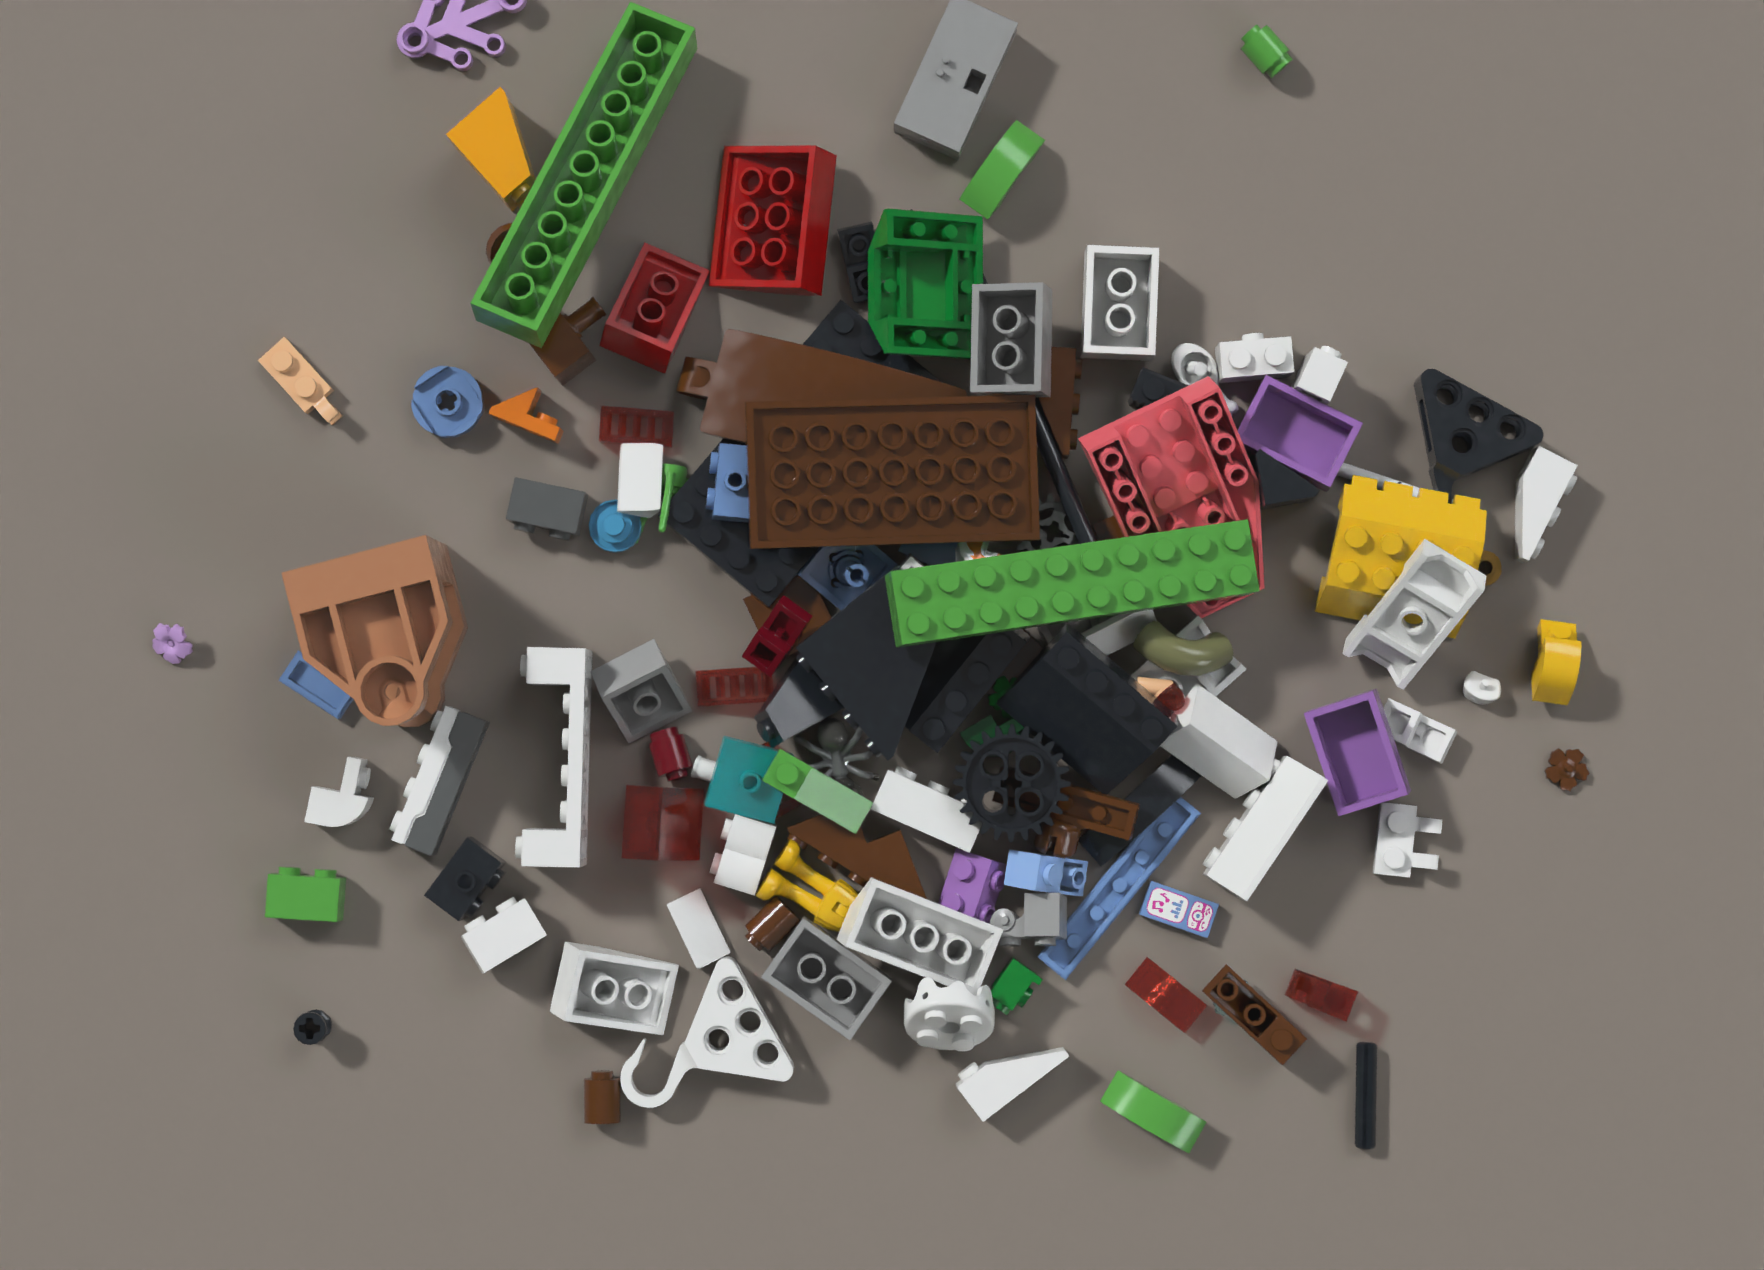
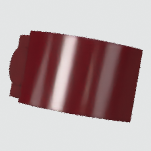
[742,595,813,677]

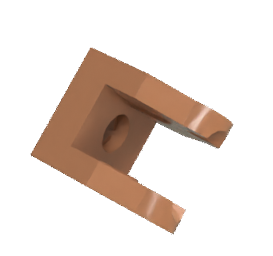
[281,535,468,728]

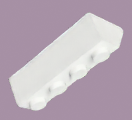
[1203,756,1328,901]
[836,877,1003,996]

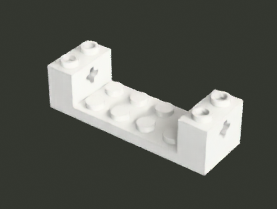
[515,647,592,868]

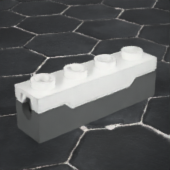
[390,706,490,856]

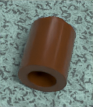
[745,895,801,951]
[584,1070,621,1124]

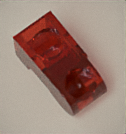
[1284,969,1358,1022]

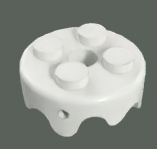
[904,977,995,1051]

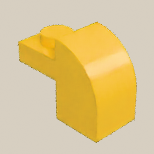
[1531,619,1581,705]

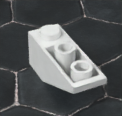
[1515,446,1578,563]

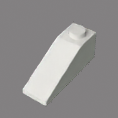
[956,1047,1069,1122]

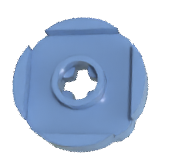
[411,366,484,438]

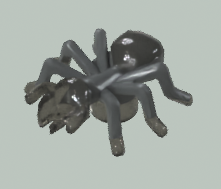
[793,718,880,797]

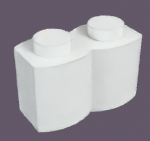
[709,814,777,896]

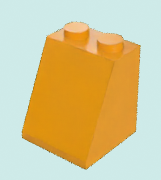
[446,87,536,211]

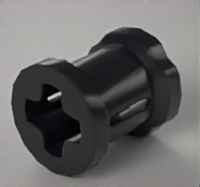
[293,1009,332,1045]

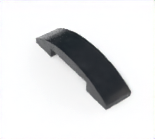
[1079,754,1202,867]

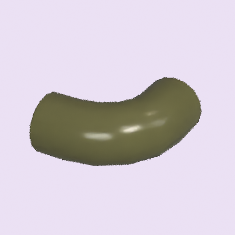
[1133,621,1234,676]

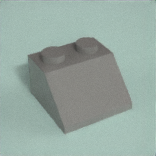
[590,639,692,743]

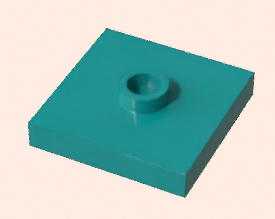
[704,736,794,824]

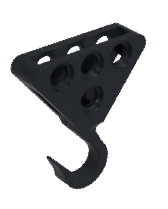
[1398,369,1544,504]

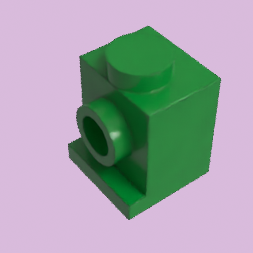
[990,957,1043,1015]

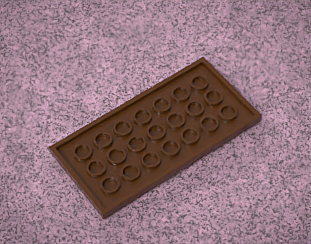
[745,395,1040,549]

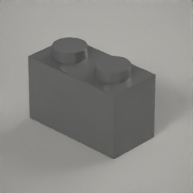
[506,477,588,541]

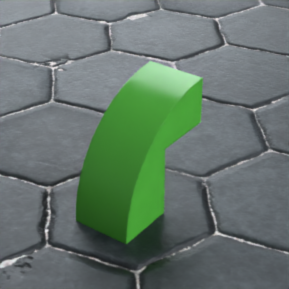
[959,120,1045,219]
[1100,1070,1207,1153]

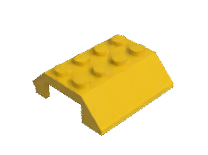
[1314,475,1487,639]

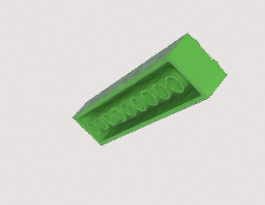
[470,2,698,348]
[885,519,1260,648]

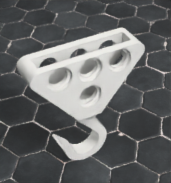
[620,956,794,1108]

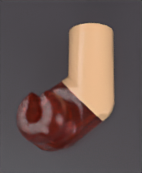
[1136,676,1185,711]

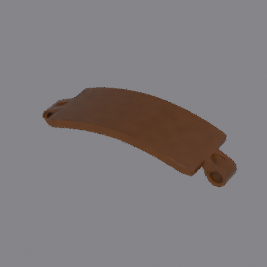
[676,329,967,444]

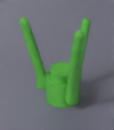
[636,464,689,544]

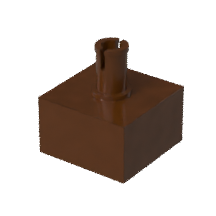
[529,297,607,386]

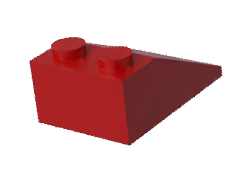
[599,242,710,374]

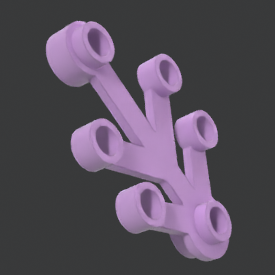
[397,0,527,71]

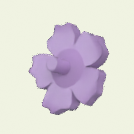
[152,623,193,664]

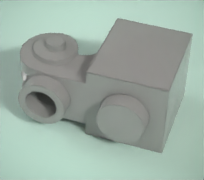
[990,893,1067,946]

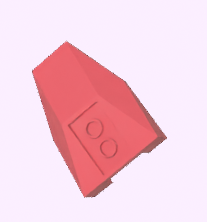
[1078,376,1265,619]

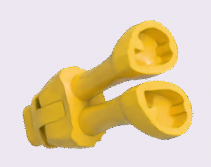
[755,839,858,932]

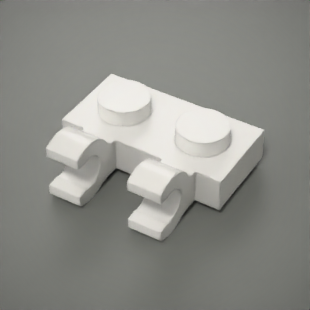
[1373,802,1442,877]

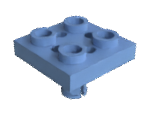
[797,545,898,610]

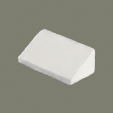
[617,443,663,518]
[667,888,731,970]

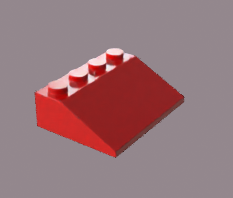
[709,145,837,296]

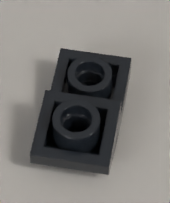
[837,222,875,303]

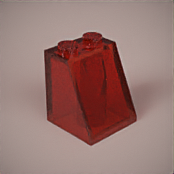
[621,784,705,861]

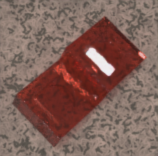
[1125,957,1207,1033]

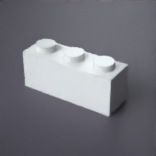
[871,766,983,853]

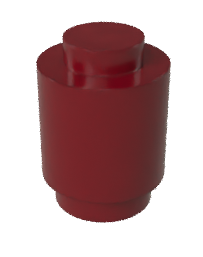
[649,727,693,782]

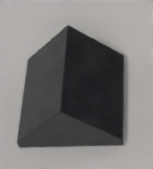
[1249,449,1320,510]

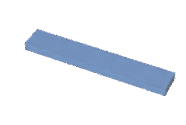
[1037,797,1201,980]

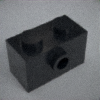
[424,836,506,921]

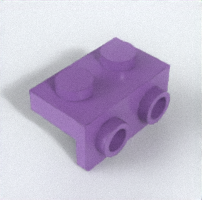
[938,848,1007,924]

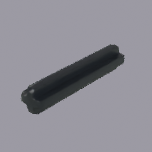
[1355,1042,1377,1149]

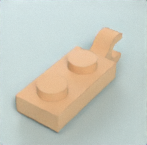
[258,337,343,426]

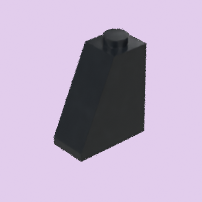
[754,652,844,748]

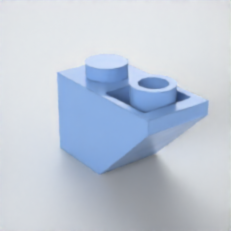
[1004,849,1088,897]

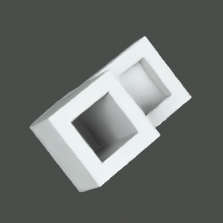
[304,757,374,827]

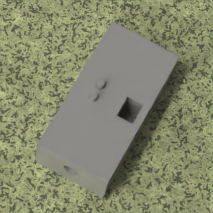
[894,0,1018,161]

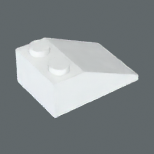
[550,941,679,1035]

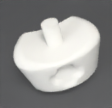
[1463,671,1501,705]

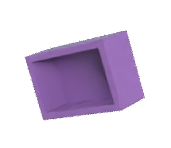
[1238,375,1363,492]
[1304,688,1411,816]

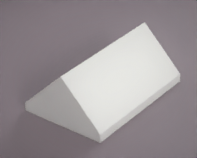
[1160,683,1278,799]

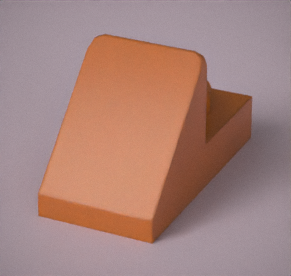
[488,387,564,444]

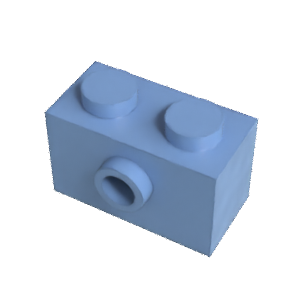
[706,443,749,523]

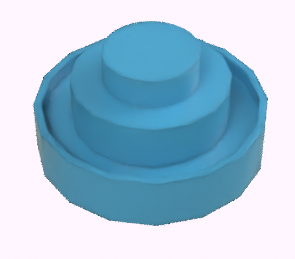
[589,499,642,553]

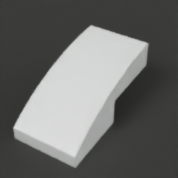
[1384,698,1457,764]

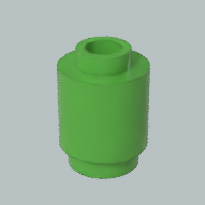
[1241,25,1293,79]

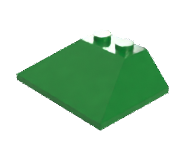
[868,208,983,359]

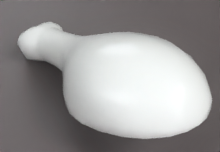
[1171,343,1239,416]

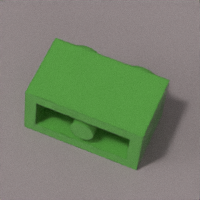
[265,867,346,922]

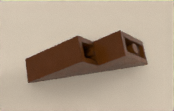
[787,814,927,899]

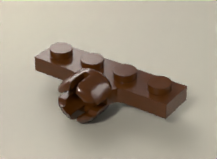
[992,765,1140,858]

